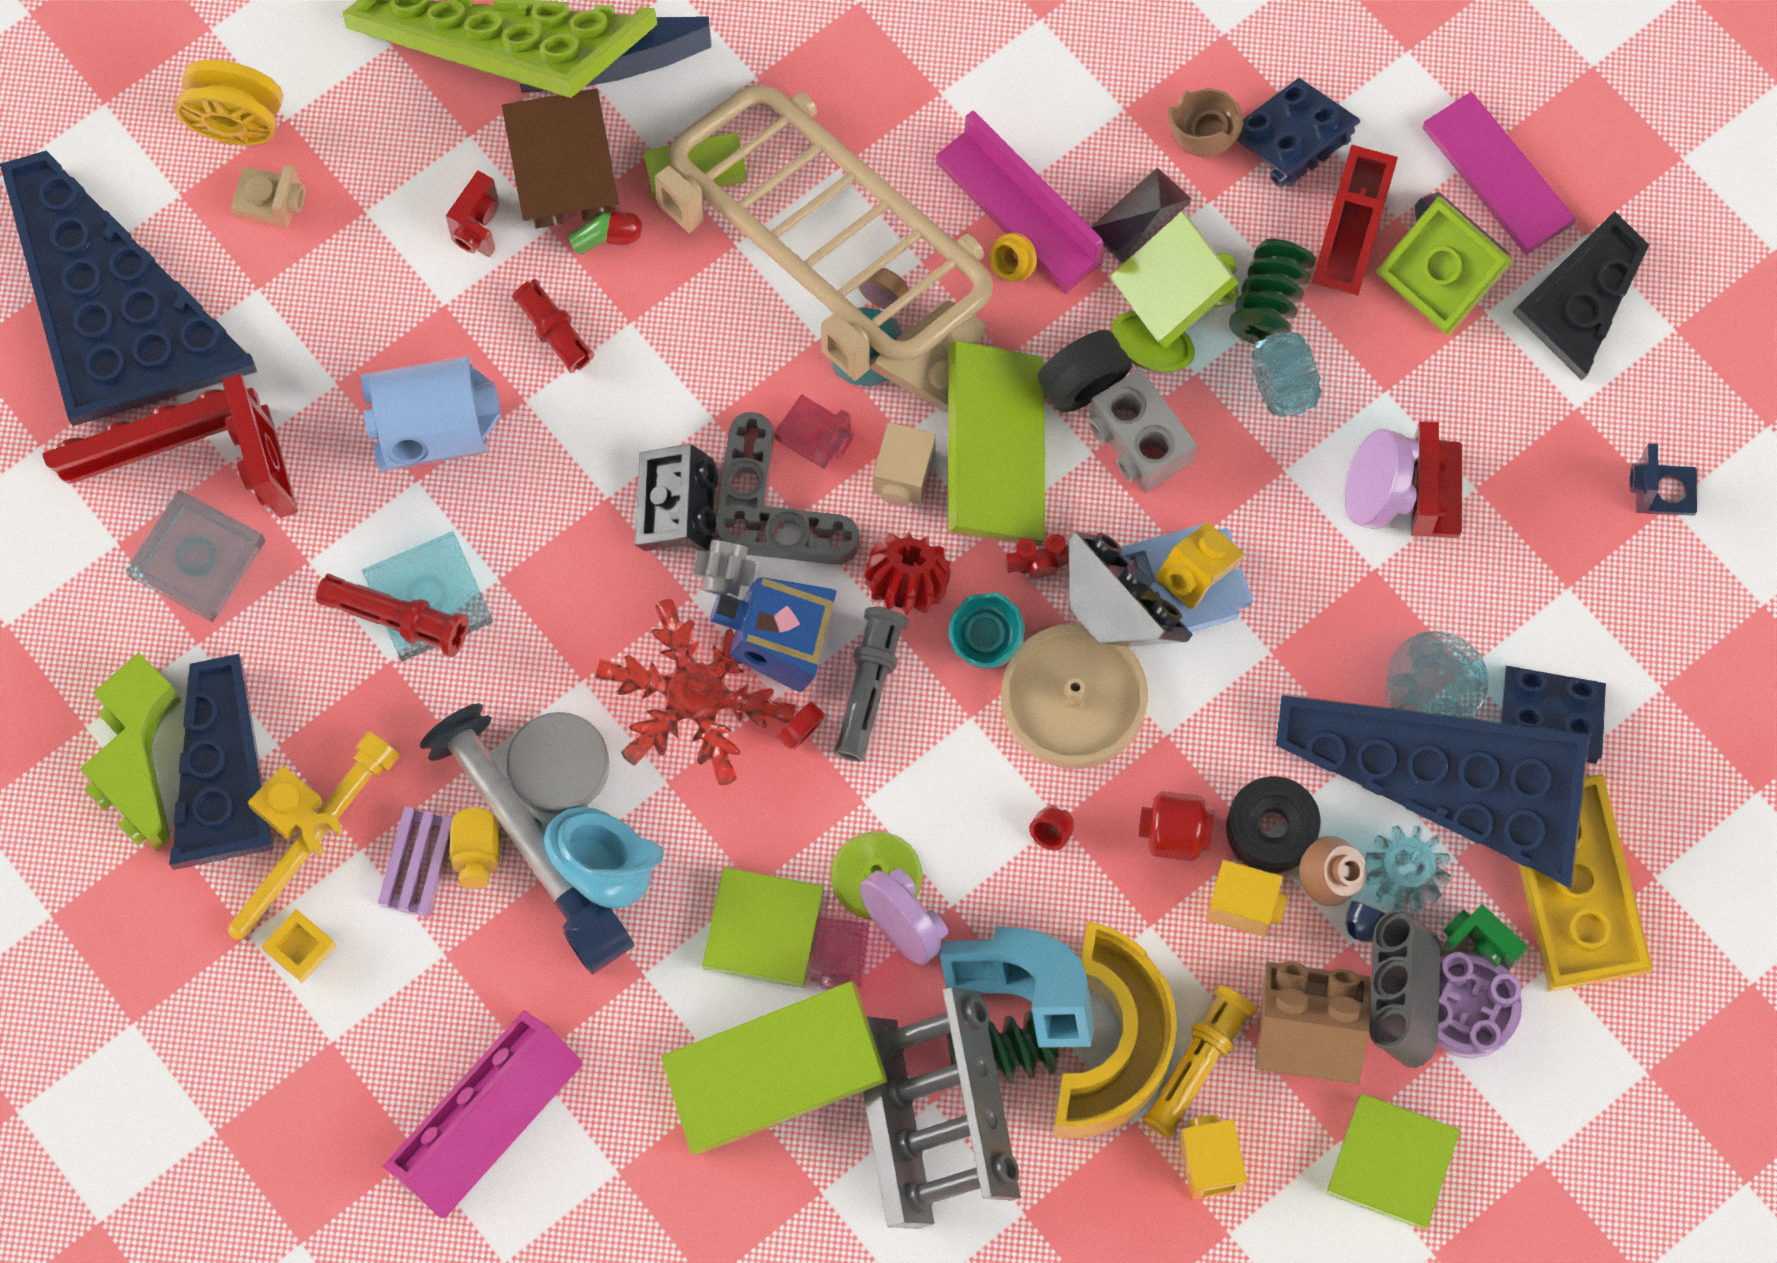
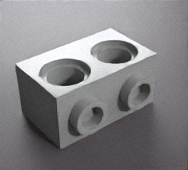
[1088,368,1197,493]

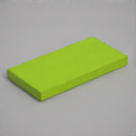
[948,340,1046,546]
[661,981,888,1156]

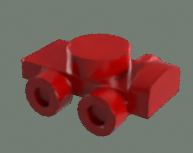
[1006,534,1069,578]

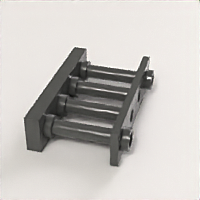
[863,987,1021,1229]

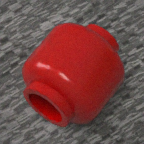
[1138,791,1214,861]

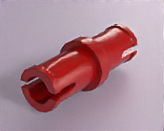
[512,279,595,373]

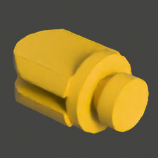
[449,807,501,889]

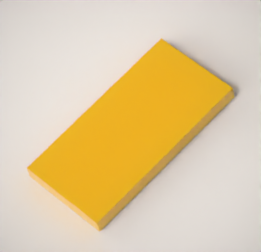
[1518,774,1653,992]

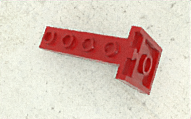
[42,373,298,518]

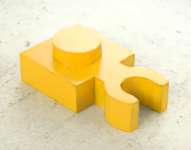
[248,765,343,856]

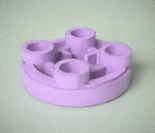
[1345,428,1419,529]
[860,868,948,965]
[1437,952,1522,1058]

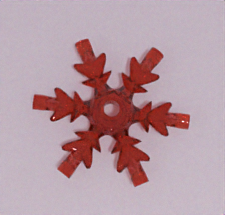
[595,599,796,786]

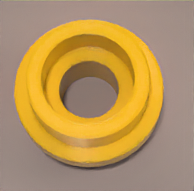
[989,233,1037,282]

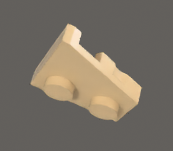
[869,300,987,411]

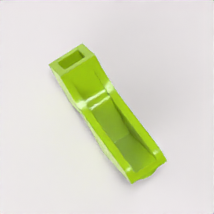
[80,652,181,852]

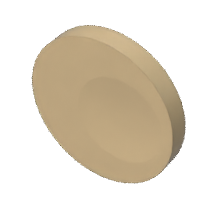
[1001,624,1148,769]

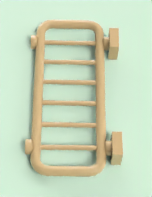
[655,85,993,381]

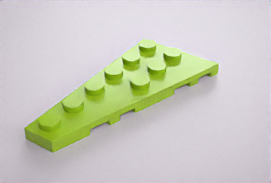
[342,0,658,98]

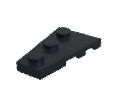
[1512,211,1649,381]

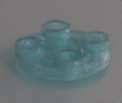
[1385,631,1489,718]

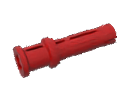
[316,573,469,657]

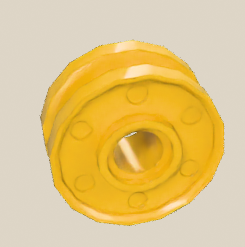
[174,59,284,146]

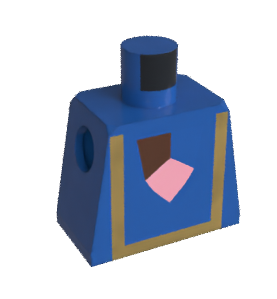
[710,577,837,693]

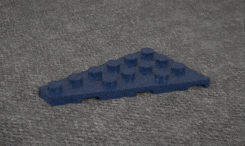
[0,150,257,427]

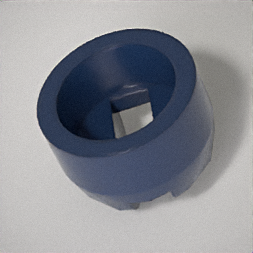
[1345,900,1386,942]

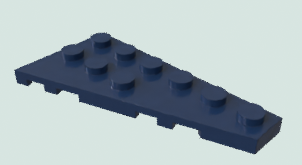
[1276,694,1591,888]

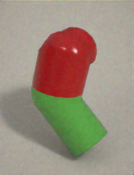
[568,211,642,255]

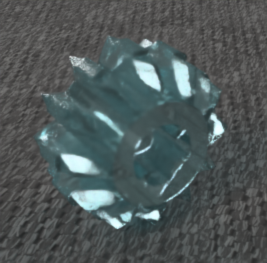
[1251,332,1322,417]
[1364,825,1451,913]

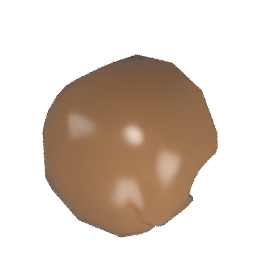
[1167,88,1244,157]

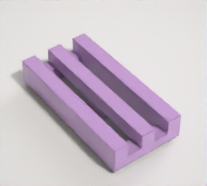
[378,806,453,918]

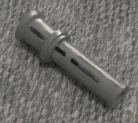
[833,607,909,762]

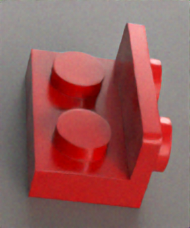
[1411,421,1463,538]

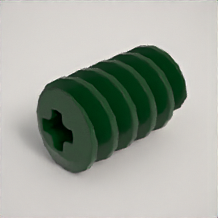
[1228,238,1317,348]
[946,1011,1059,1084]

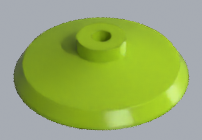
[1112,311,1195,373]
[831,831,923,920]

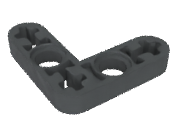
[716,412,860,565]

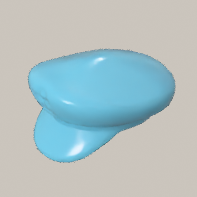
[544,807,664,909]

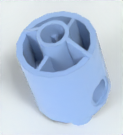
[361,355,502,472]

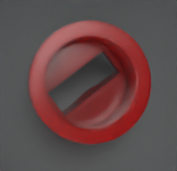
[1029,805,1074,851]

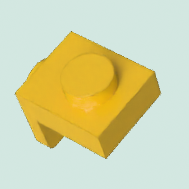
[1156,521,1245,609]

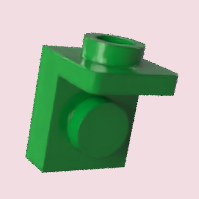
[1442,904,1528,971]

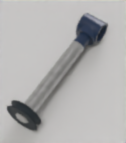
[420,703,635,975]

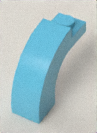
[939,926,1094,1047]

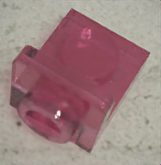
[774,394,854,469]
[809,916,870,991]

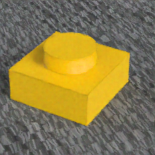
[261,909,337,984]

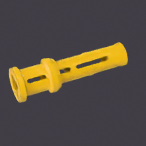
[1142,985,1258,1139]

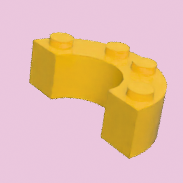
[1052,921,1177,1139]

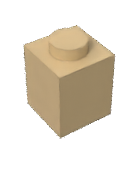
[873,422,936,506]

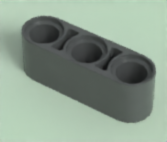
[1369,909,1441,1068]

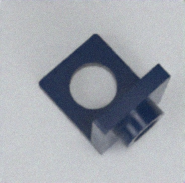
[1629,443,1697,516]

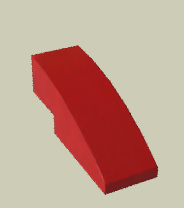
[1311,144,1398,296]

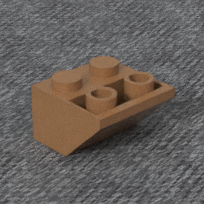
[1255,961,1369,1085]

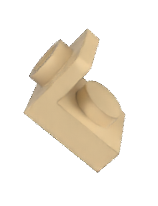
[230,165,305,229]

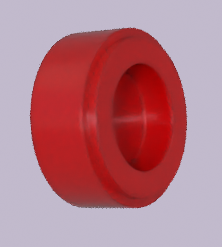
[777,701,825,750]

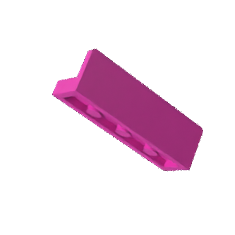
[936,110,1104,294]
[382,1010,583,1219]

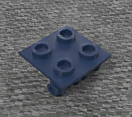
[1236,78,1361,188]
[1501,665,1606,764]

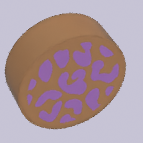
[858,268,909,309]

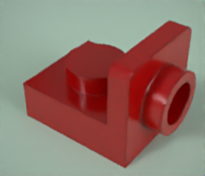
[445,170,499,257]

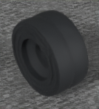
[1038,329,1132,413]
[1226,776,1321,873]

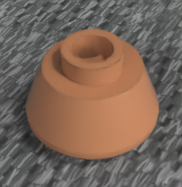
[1299,836,1367,906]

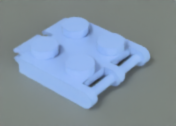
[1120,524,1253,633]

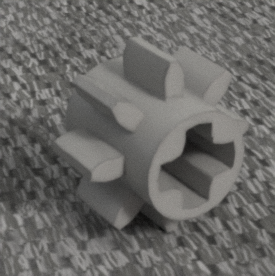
[693,540,757,597]

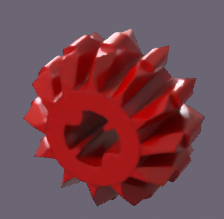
[864,531,951,615]

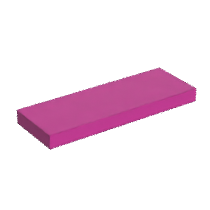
[1422,91,1576,256]

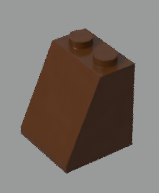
[502,88,619,229]

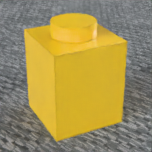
[1206,860,1288,937]
[1178,1114,1247,1200]

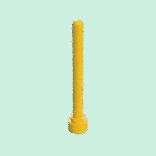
[228,731,400,940]

